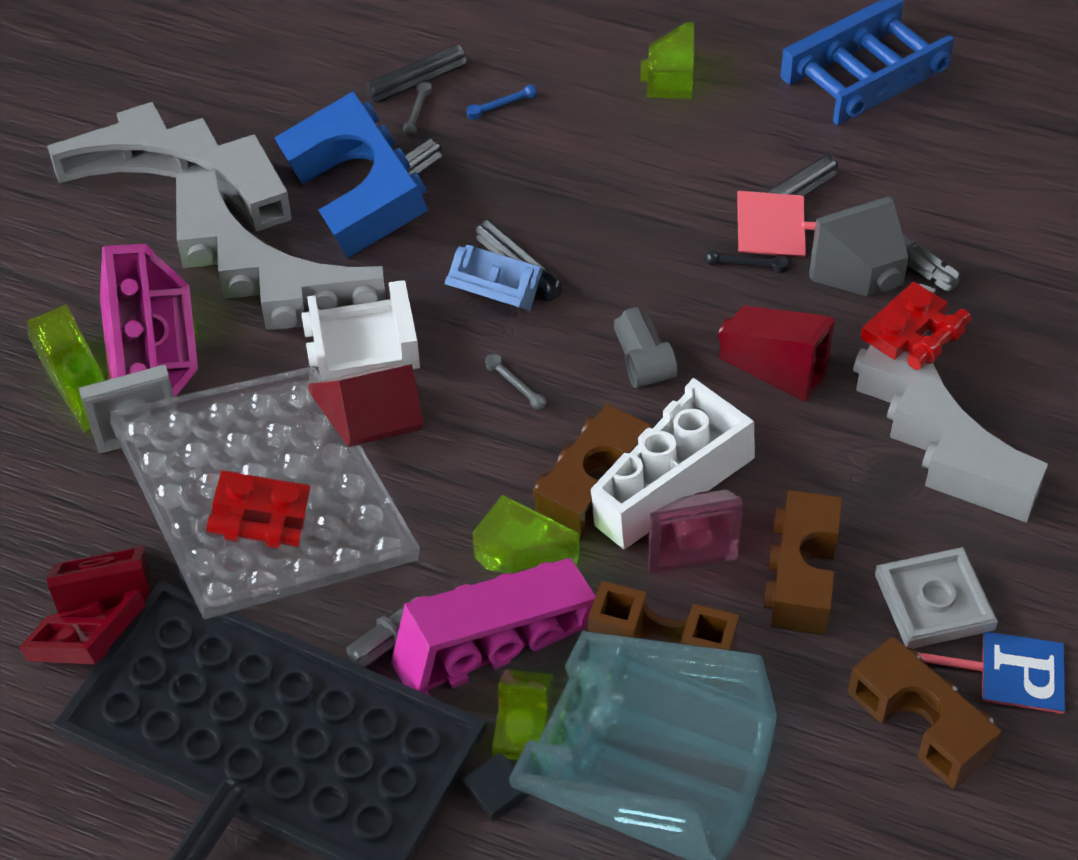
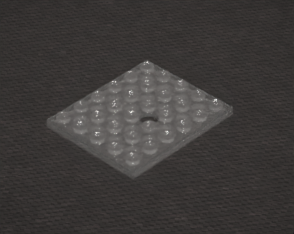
[110,366,420,619]

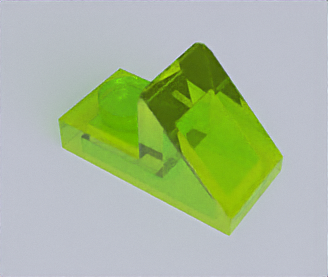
[492,669,553,762]

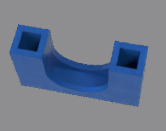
[274,91,429,258]

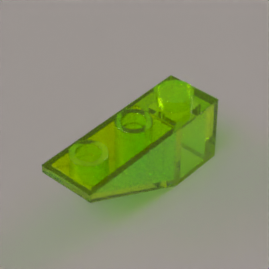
[27,304,106,433]

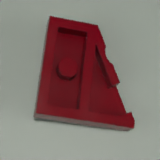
[19,590,147,664]

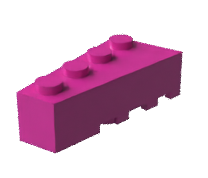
[391,558,596,696]

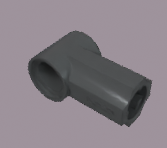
[614,307,677,388]

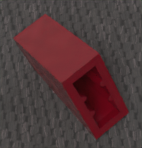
[718,305,835,402]

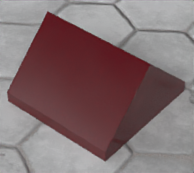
[307,364,424,447]
[46,545,152,613]

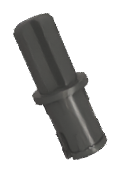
[346,596,418,668]

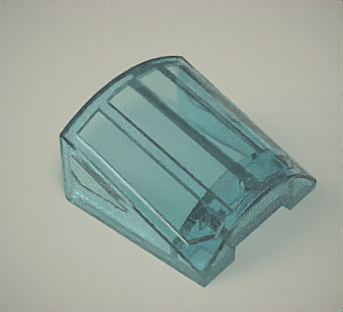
[509,631,777,860]

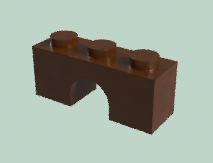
[533,403,651,541]
[763,490,842,635]
[588,581,739,685]
[847,636,1002,790]

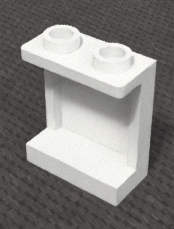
[301,280,420,381]

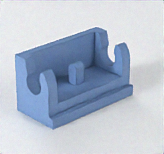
[444,244,543,311]

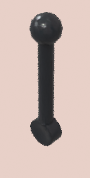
[705,250,789,273]

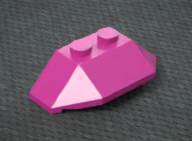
[100,244,198,398]

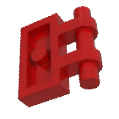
[860,281,972,370]
[206,470,311,549]

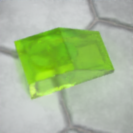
[640,22,694,99]
[472,495,579,574]

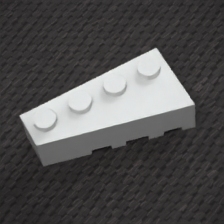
[591,378,755,550]

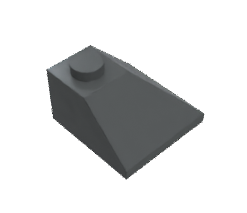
[809,196,908,297]

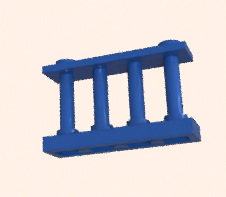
[780,0,954,125]

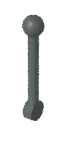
[402,82,432,136]
[485,354,547,410]

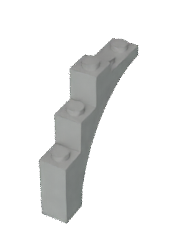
[47,102,292,232]
[176,170,386,330]
[853,284,1048,523]

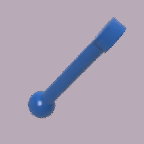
[466,84,538,120]

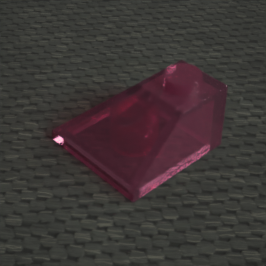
[648,490,743,574]

